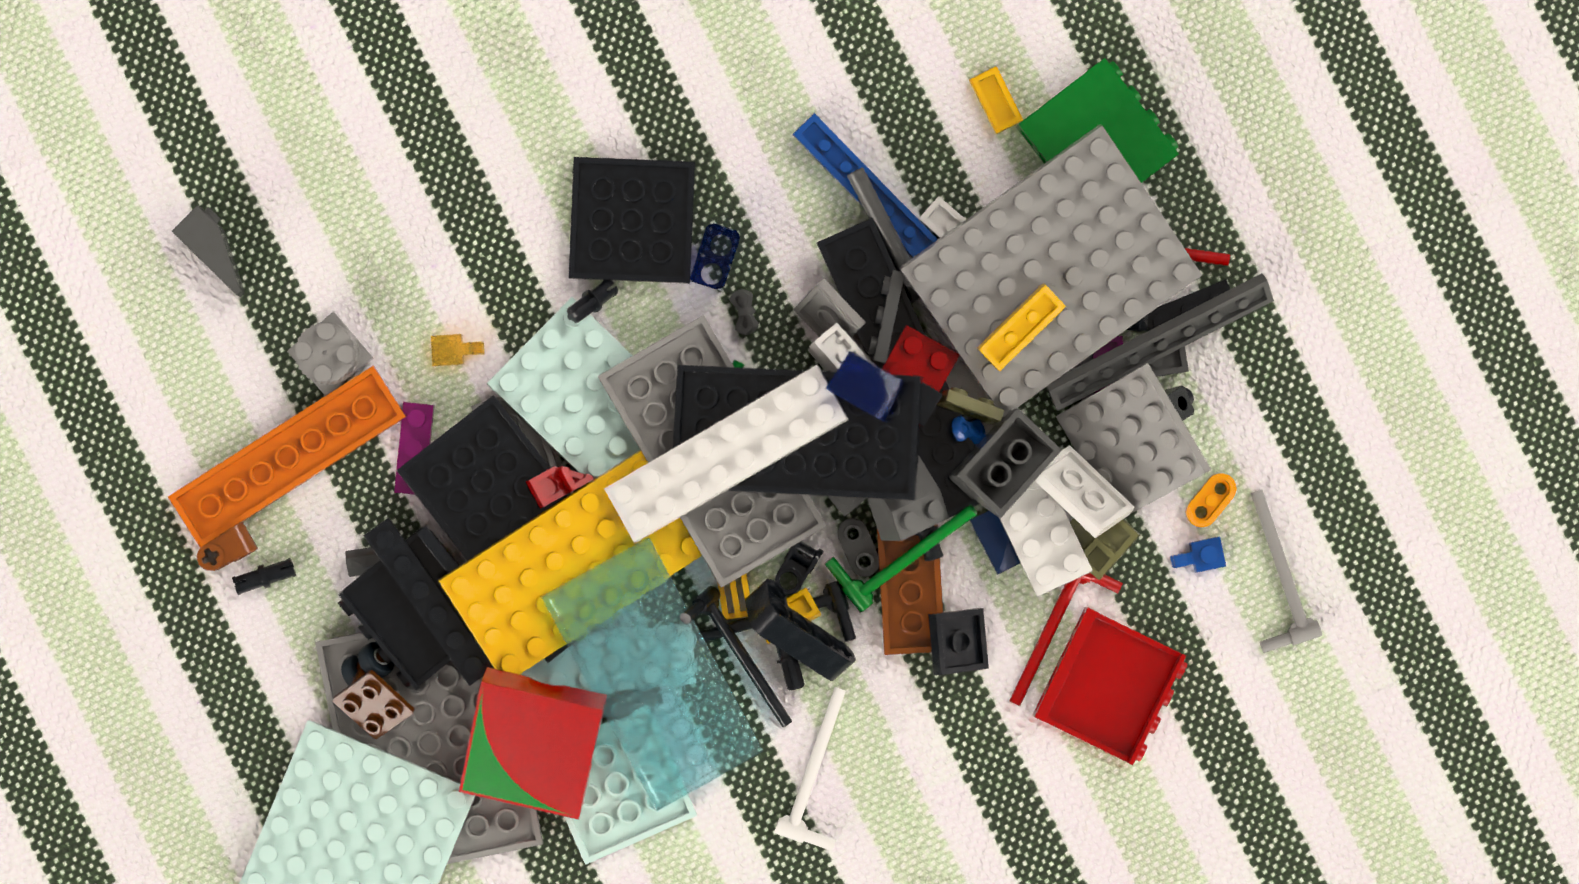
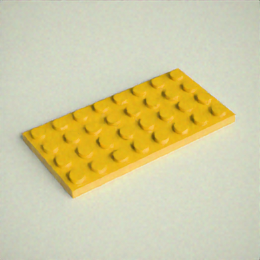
[438,450,702,675]

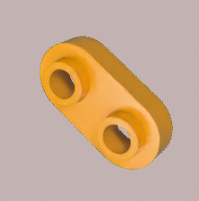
[1186,473,1237,527]

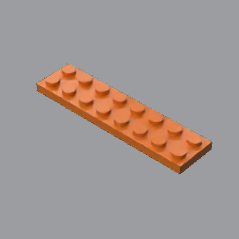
[168,366,406,548]

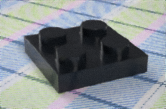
[928,608,989,675]

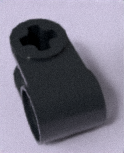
[774,541,824,595]

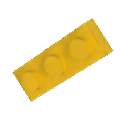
[977,283,1066,371]

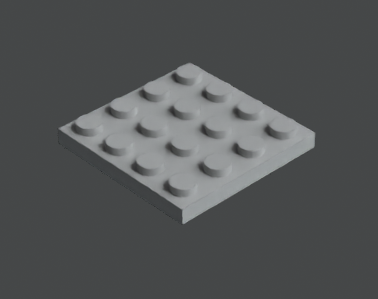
[1056,363,1211,514]

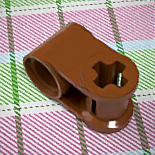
[197,522,258,571]

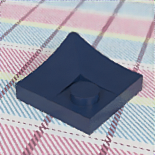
[969,511,1020,575]

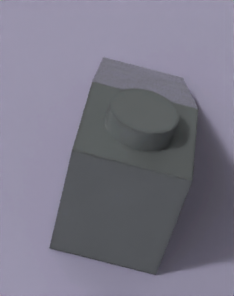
[172,205,245,297]

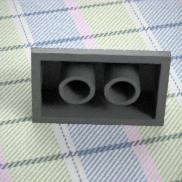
[949,408,1062,518]

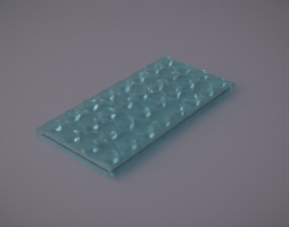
[541,538,763,811]

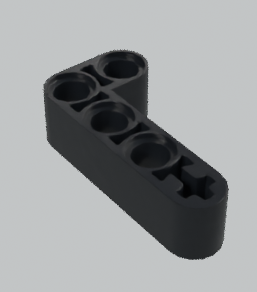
[745,579,856,681]

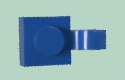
[1170,537,1226,573]

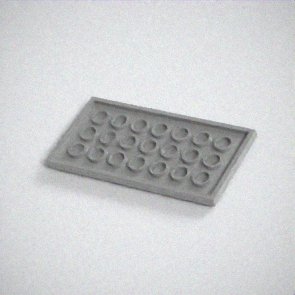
[598,315,827,588]

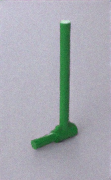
[825,505,977,613]

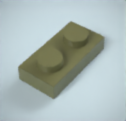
[937,387,1004,425]

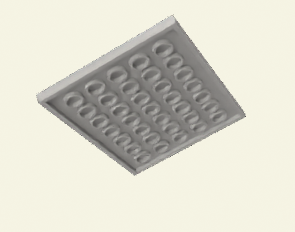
[899,124,1202,417]
[315,633,543,864]

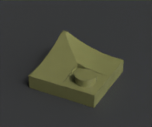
[1070,518,1141,580]

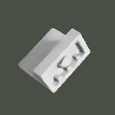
[809,322,877,374]

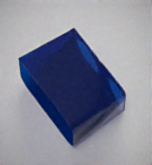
[690,223,740,291]
[825,351,905,422]

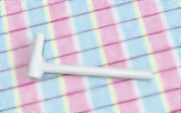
[774,687,846,851]

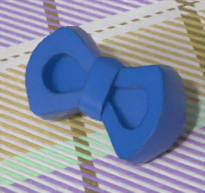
[952,416,985,444]

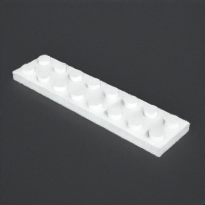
[946,363,1093,597]
[605,365,849,543]

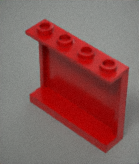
[1032,607,1188,765]

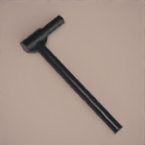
[693,581,856,645]
[680,586,792,728]

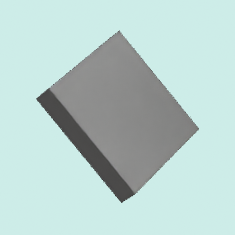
[794,278,866,337]

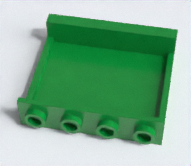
[1016,58,1179,183]

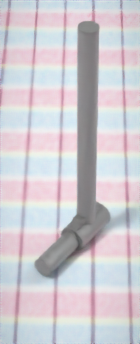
[1251,490,1322,653]

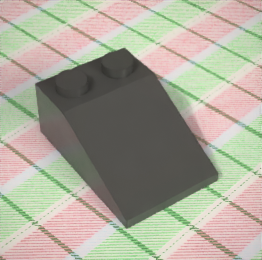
[867,455,949,541]

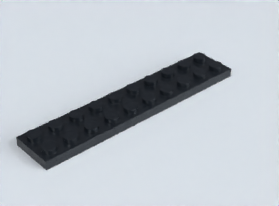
[816,218,979,518]

